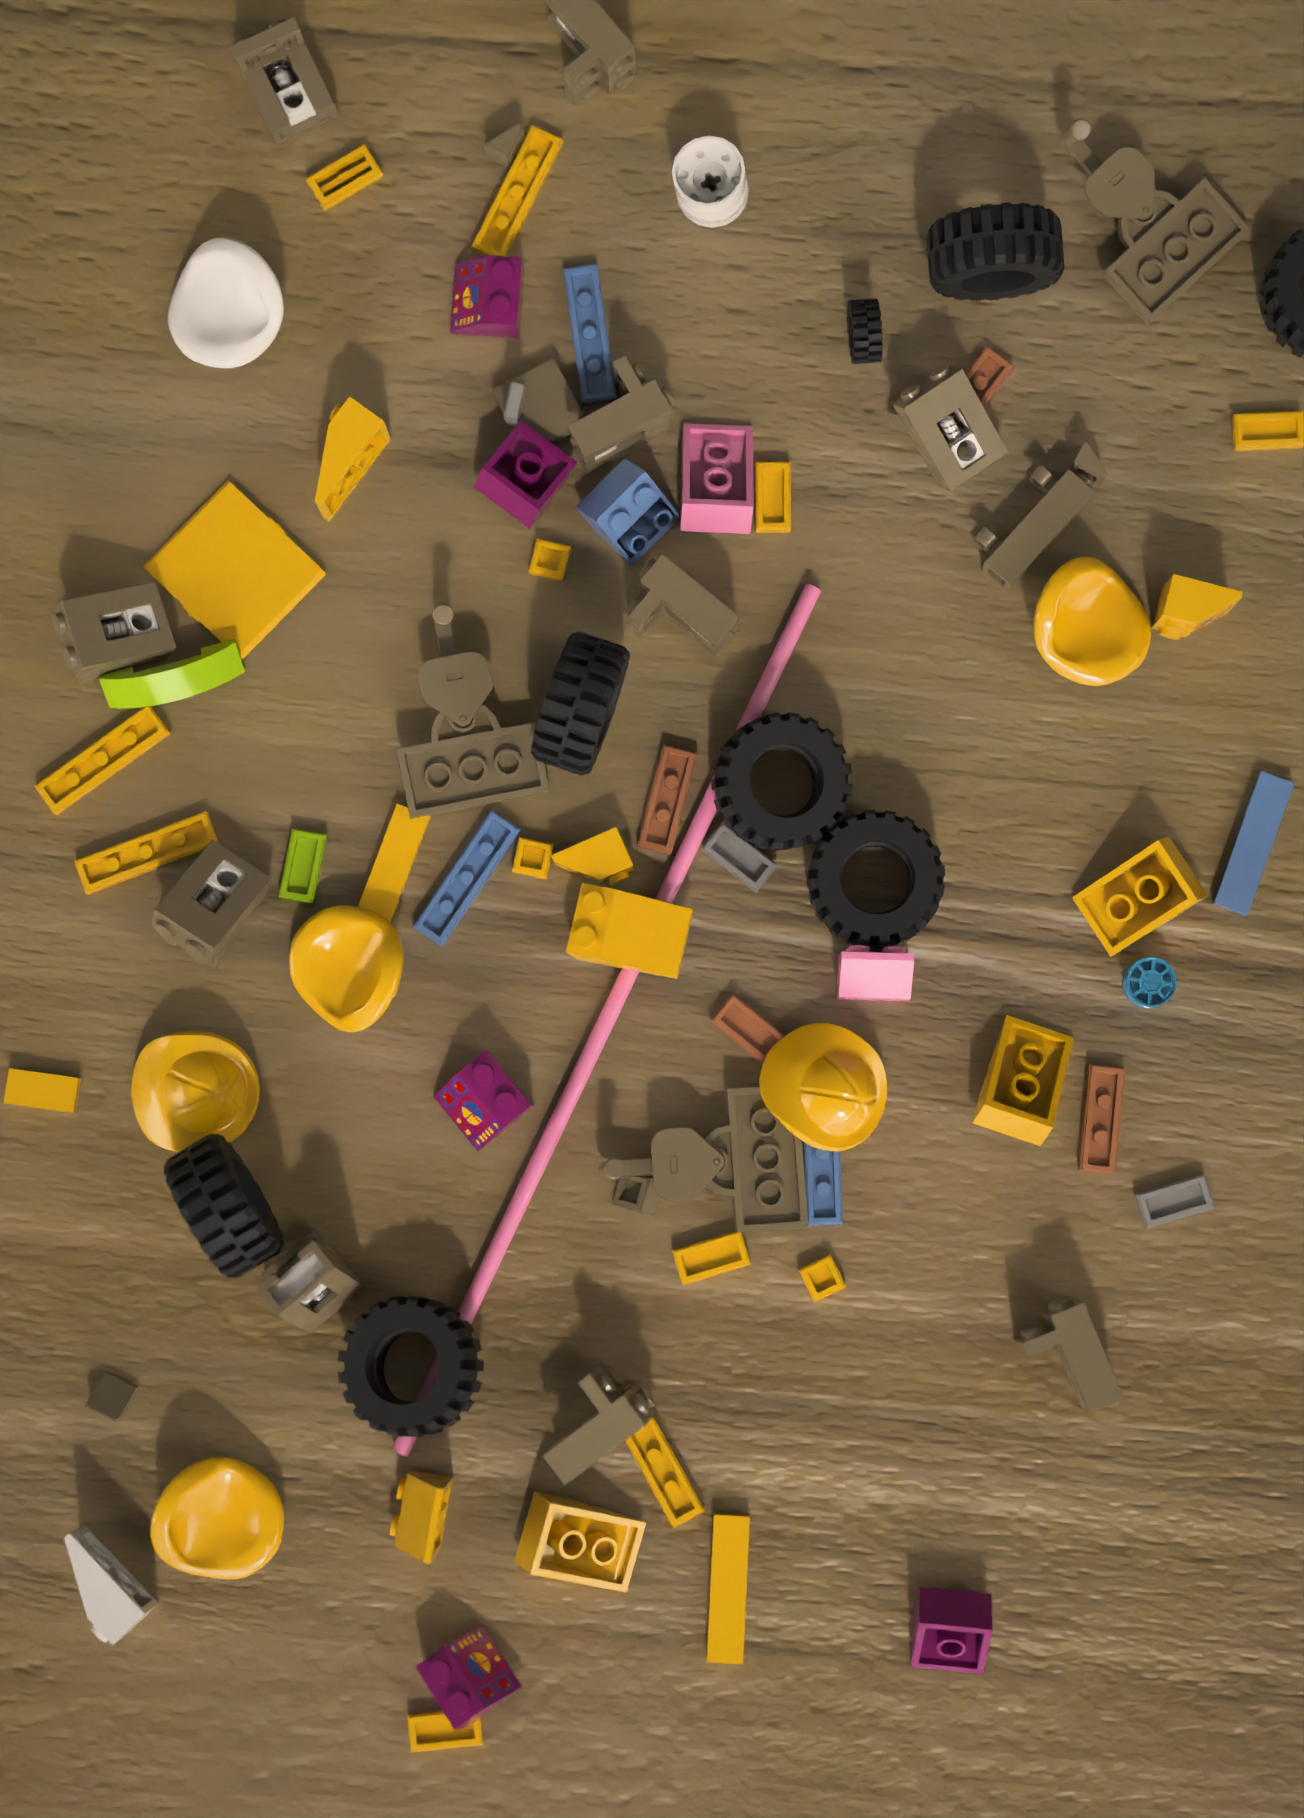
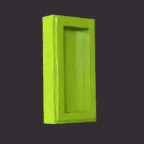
[278,828,328,904]

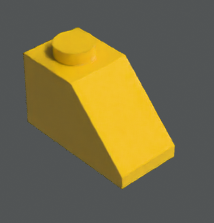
[551,827,634,885]

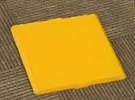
[142,480,326,660]

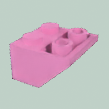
[837,945,914,1002]

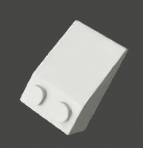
[64,1525,158,1645]

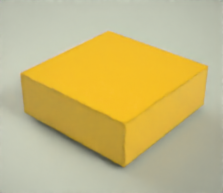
[528,538,571,582]
[512,837,554,880]
[798,1254,846,1302]

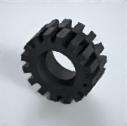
[847,298,883,364]

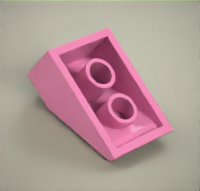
[680,423,754,534]

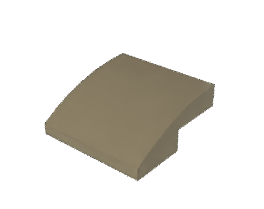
[492,358,584,444]

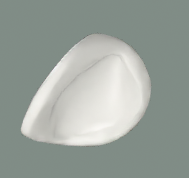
[168,237,284,368]

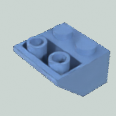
[575,458,680,566]

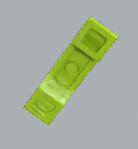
[99,639,245,709]

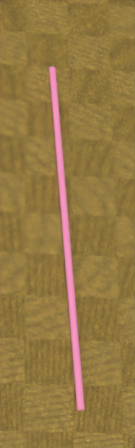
[392,584,821,1457]

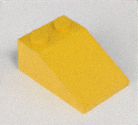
[314,396,391,522]
[1072,836,1208,957]
[566,883,693,979]
[973,1015,1074,1146]
[390,1470,453,1564]
[514,1491,646,1592]

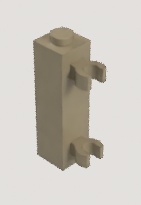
[973,465,1095,592]

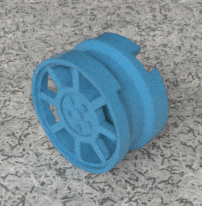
[1122,957,1177,1009]

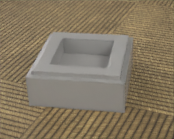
[504,382,526,426]

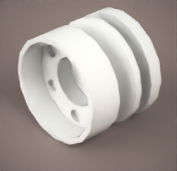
[672,136,749,228]

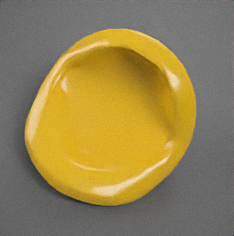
[1033,556,1151,686]
[289,905,404,1032]
[759,1023,888,1151]
[131,1031,260,1152]
[150,1457,284,1580]

